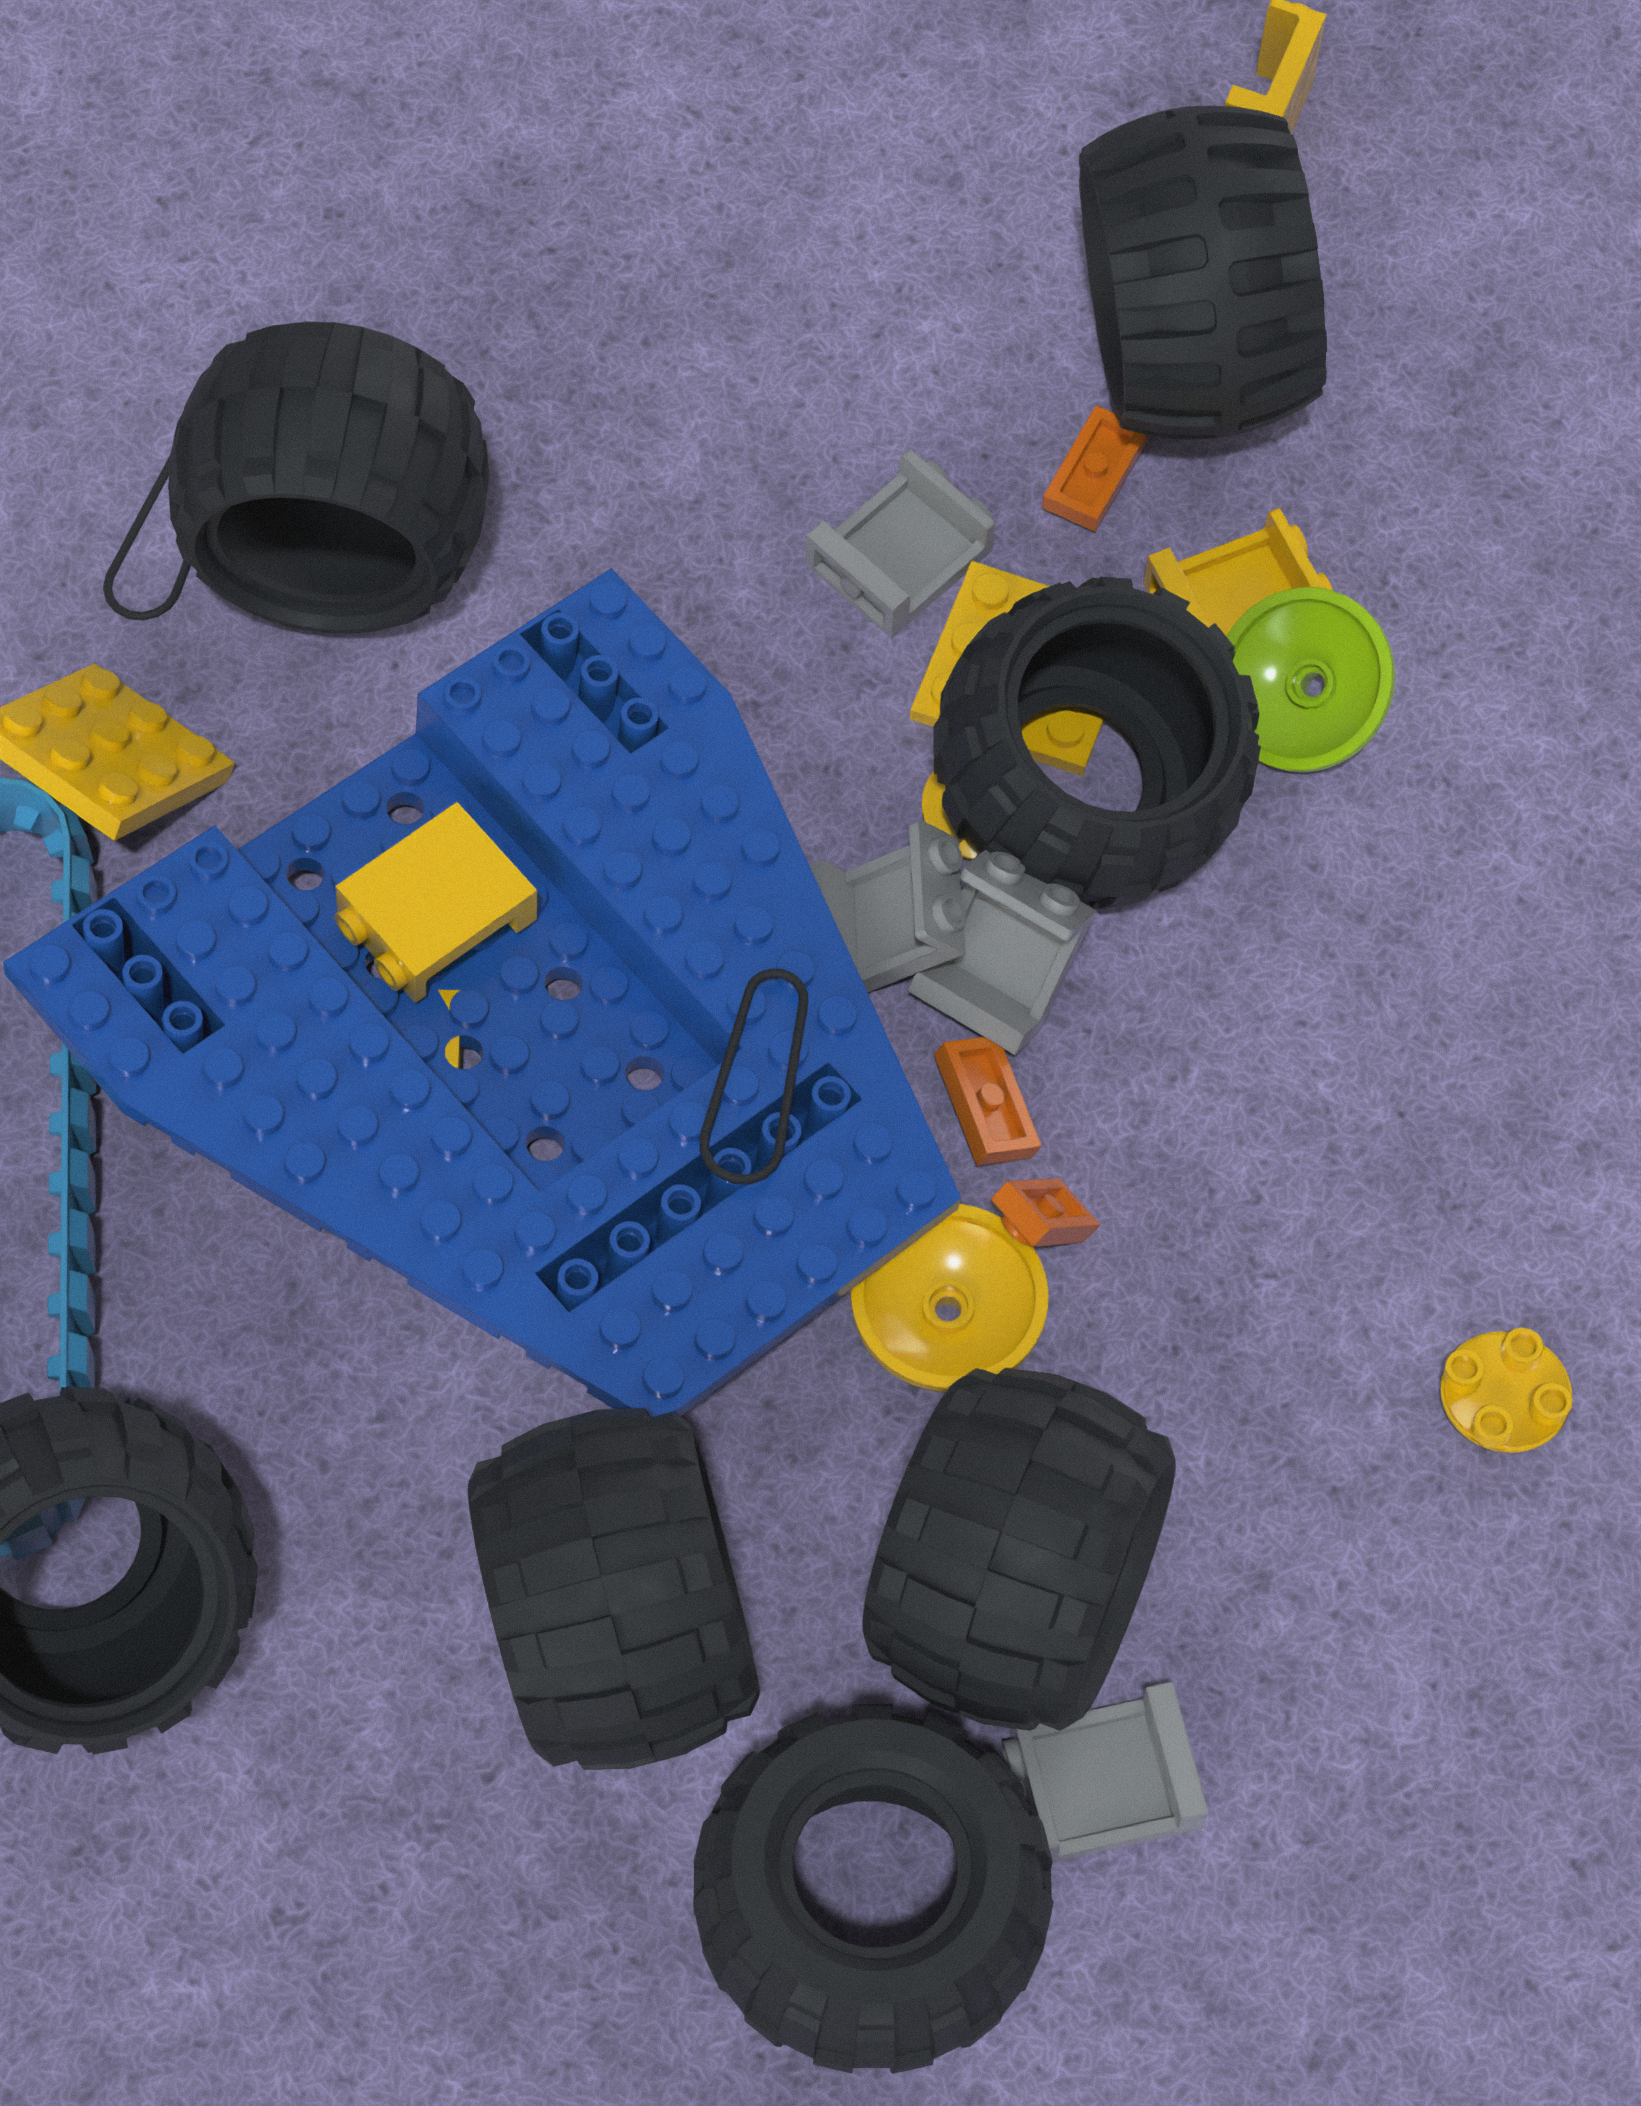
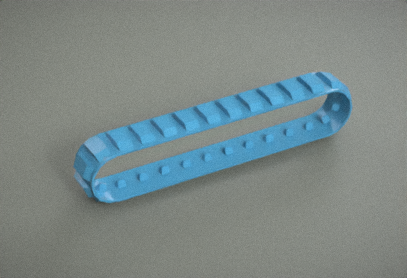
[0,777,97,1561]

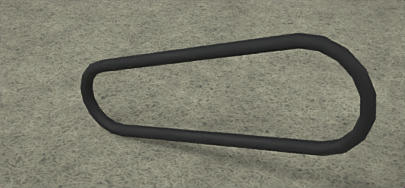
[103,456,191,621]
[699,968,808,1184]

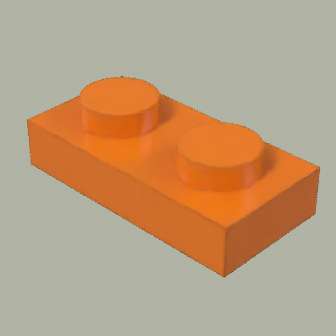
[1042,405,1149,532]
[934,1037,1042,1166]
[991,1178,1101,1247]

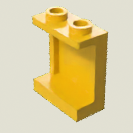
[1225,0,1327,134]
[1143,508,1333,636]
[334,802,537,1003]

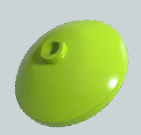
[1226,587,1396,772]

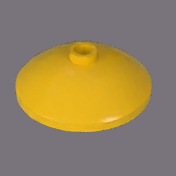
[851,1204,1049,1392]

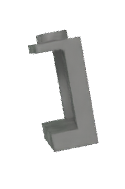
[805,449,995,639]
[809,820,966,992]
[908,850,1096,1055]
[1001,1682,1208,1863]

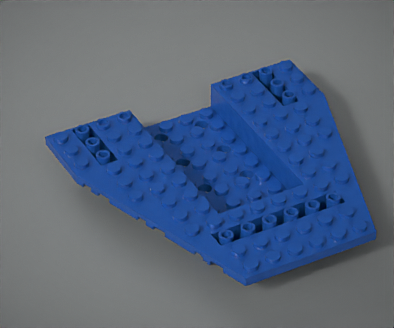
[3,568,962,1417]

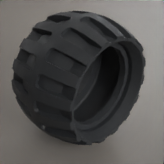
[1079,106,1327,440]

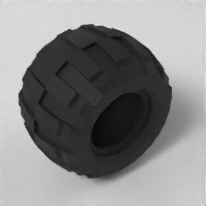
[168,321,490,634]
[933,576,1261,909]
[862,1368,1176,1731]
[0,1386,258,1755]
[467,1408,760,1770]
[693,1704,1054,2074]

